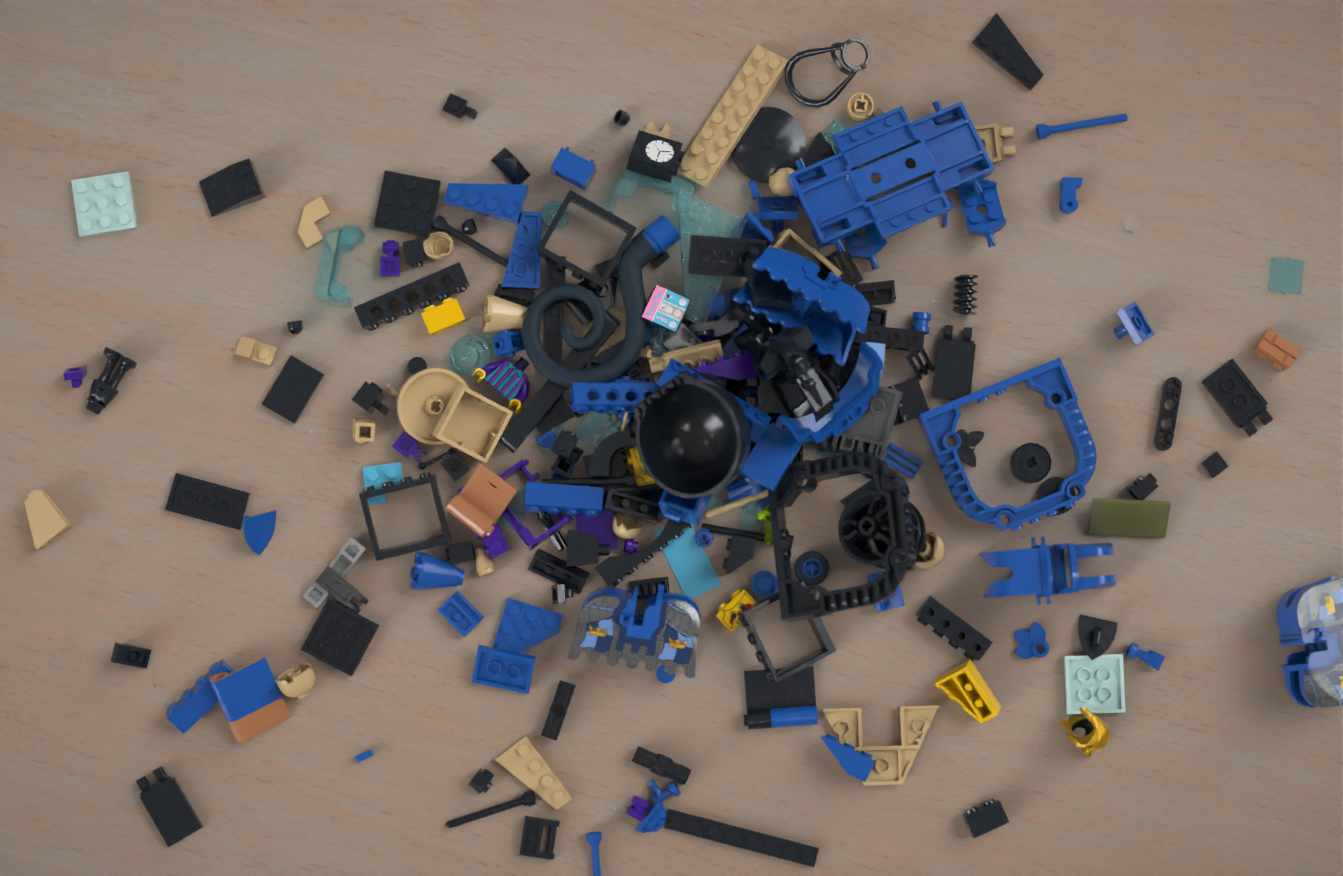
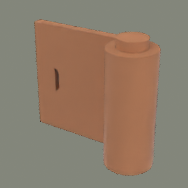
[446,463,518,538]

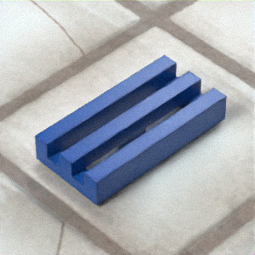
[884,442,923,479]

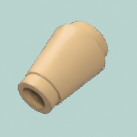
[474,548,495,577]

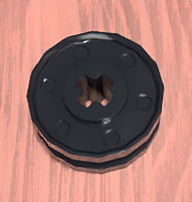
[1009,443,1052,484]

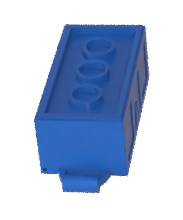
[659,490,712,526]

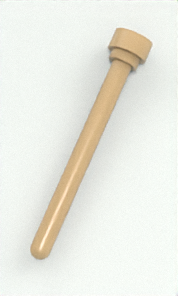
[705,488,768,518]

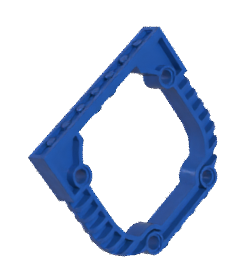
[917,358,1097,531]

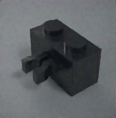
[351,381,390,415]

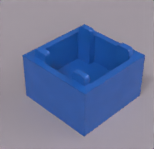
[551,147,597,191]

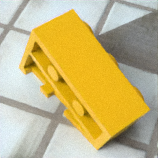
[934,659,1001,724]

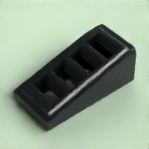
[630,577,670,600]

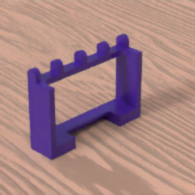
[490,459,573,551]

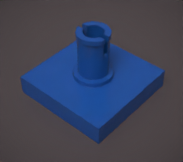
[758,196,798,231]
[1113,302,1155,345]

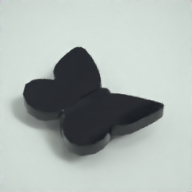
[956,429,984,468]

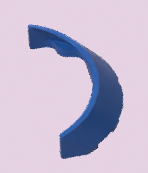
[778,341,883,443]

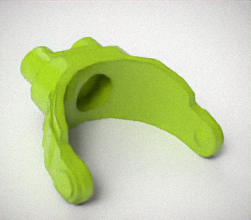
[757,504,773,544]

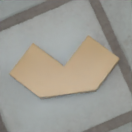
[298,197,331,249]

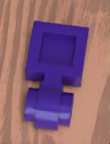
[380,240,401,277]

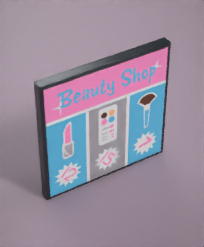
[641,284,691,334]

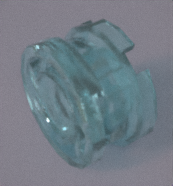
[542,201,569,229]

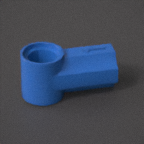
[725,476,766,502]

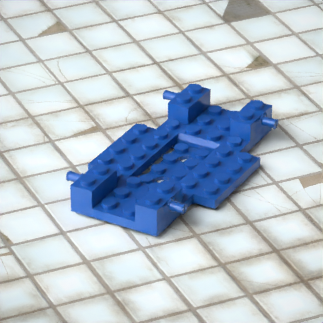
[787,100,995,255]

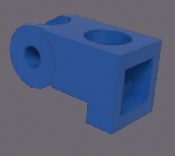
[1059,177,1082,214]

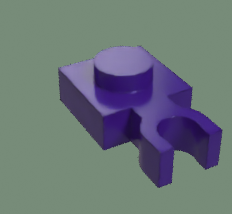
[392,431,427,463]

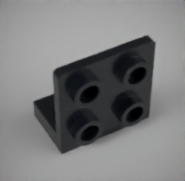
[826,350,859,389]

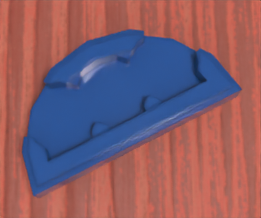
[636,800,667,833]

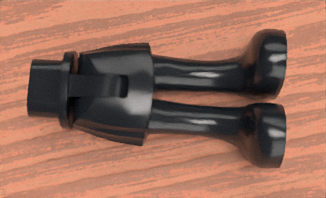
[86,347,137,415]

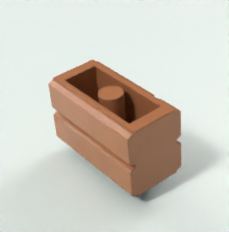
[1253,329,1301,371]

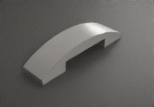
[303,537,366,608]

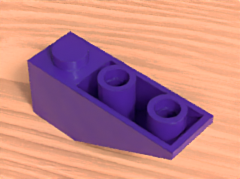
[692,350,757,380]

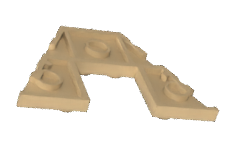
[822,705,939,786]

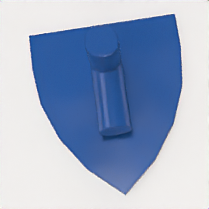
[243,510,276,555]

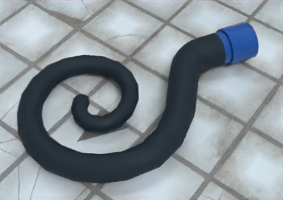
[522,215,681,388]

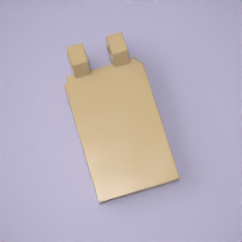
[974,123,1016,163]
[649,339,723,383]

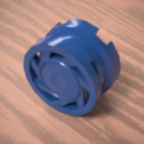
[751,571,778,598]

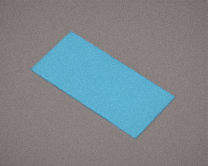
[654,526,721,599]

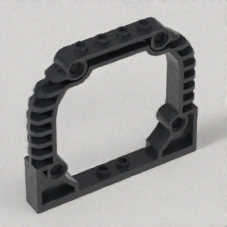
[768,452,917,623]

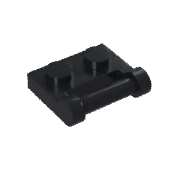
[519,816,560,860]

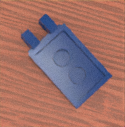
[740,412,803,491]

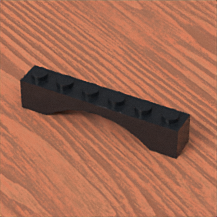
[595,519,695,587]

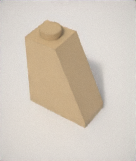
[24,489,72,550]

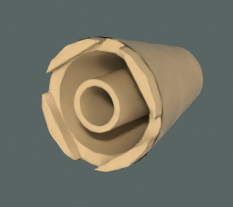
[482,294,527,333]

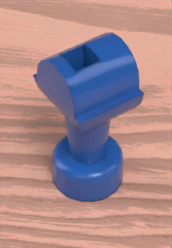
[1126,642,1165,671]

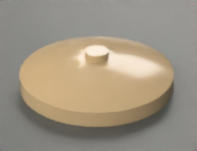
[397,367,470,445]

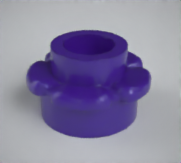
[623,538,638,555]

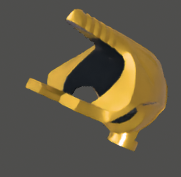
[1059,707,1110,758]

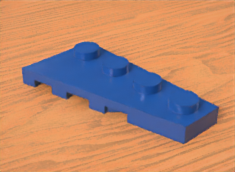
[501,212,542,289]

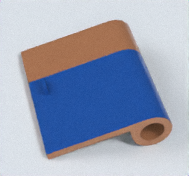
[210,657,291,743]

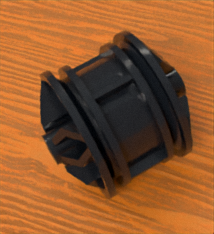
[838,491,926,569]

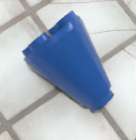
[410,551,464,590]

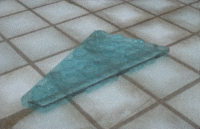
[677,190,747,323]

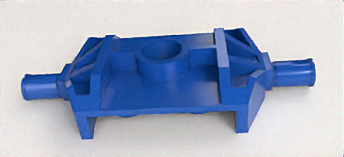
[958,179,1006,247]
[844,201,887,271]

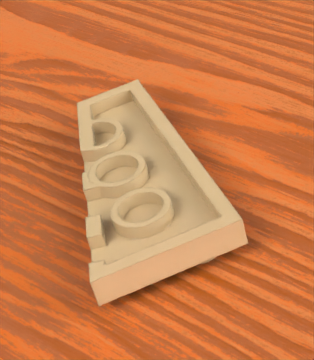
[495,736,573,810]

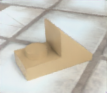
[235,336,278,366]

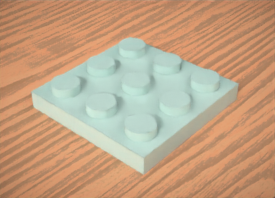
[71,171,137,237]
[1064,654,1126,714]

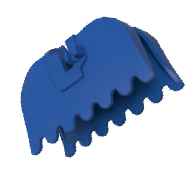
[733,247,870,366]
[980,537,1116,605]

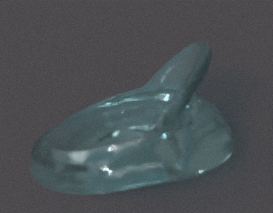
[449,334,494,376]

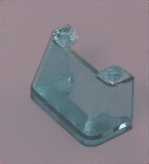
[314,225,365,308]

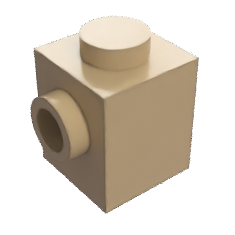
[352,418,376,444]

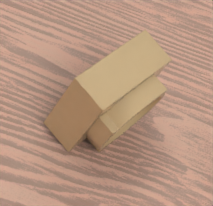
[432,384,513,464]

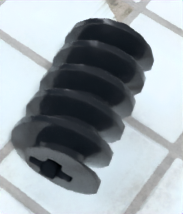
[953,274,979,315]

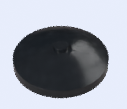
[731,107,806,183]

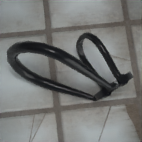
[785,38,871,108]

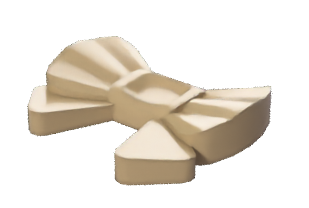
[644,122,671,139]

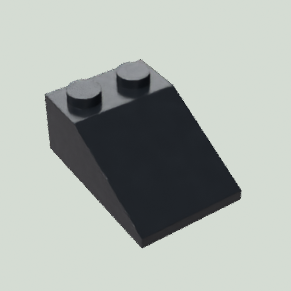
[199,158,266,217]

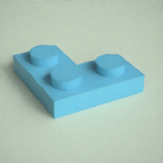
[363,462,403,505]

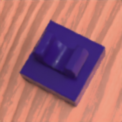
[63,366,87,388]

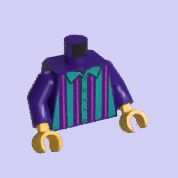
[472,356,530,413]

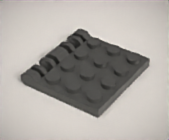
[810,376,902,461]

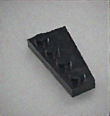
[972,13,1043,91]

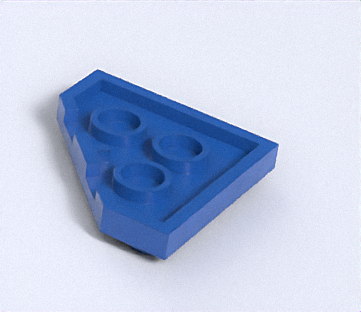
[493,598,563,653]

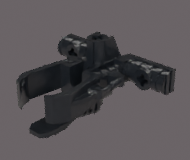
[733,326,840,422]

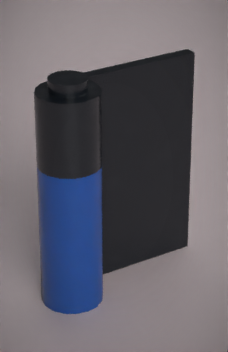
[743,666,818,730]

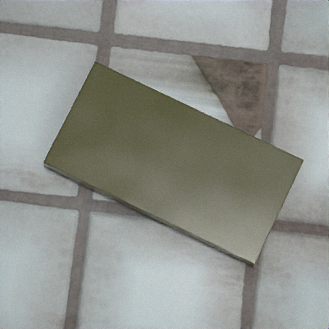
[1088,498,1171,538]

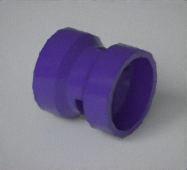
[625,795,651,821]

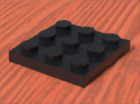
[374,170,441,237]
[301,598,380,677]

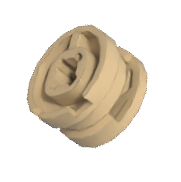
[847,92,874,121]

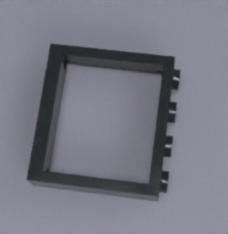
[536,190,637,290]
[359,472,452,561]
[738,581,836,683]

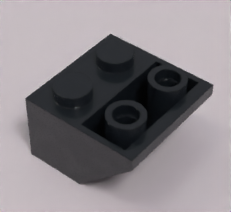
[722,535,756,574]

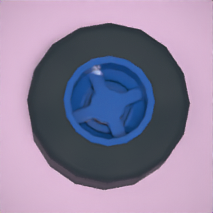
[794,551,829,586]

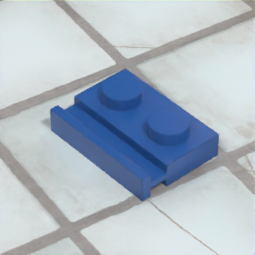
[438,590,485,637]

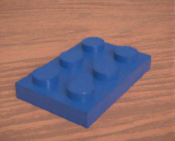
[472,645,536,694]

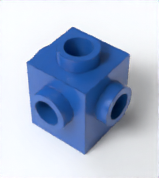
[492,330,525,359]

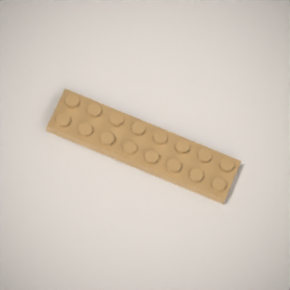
[678,44,789,189]

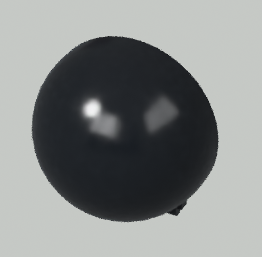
[633,369,751,498]

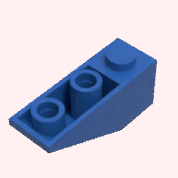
[820,733,875,782]

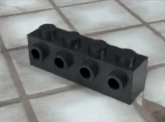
[915,596,993,662]

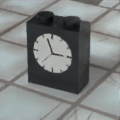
[626,130,684,183]

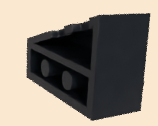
[602,486,664,524]

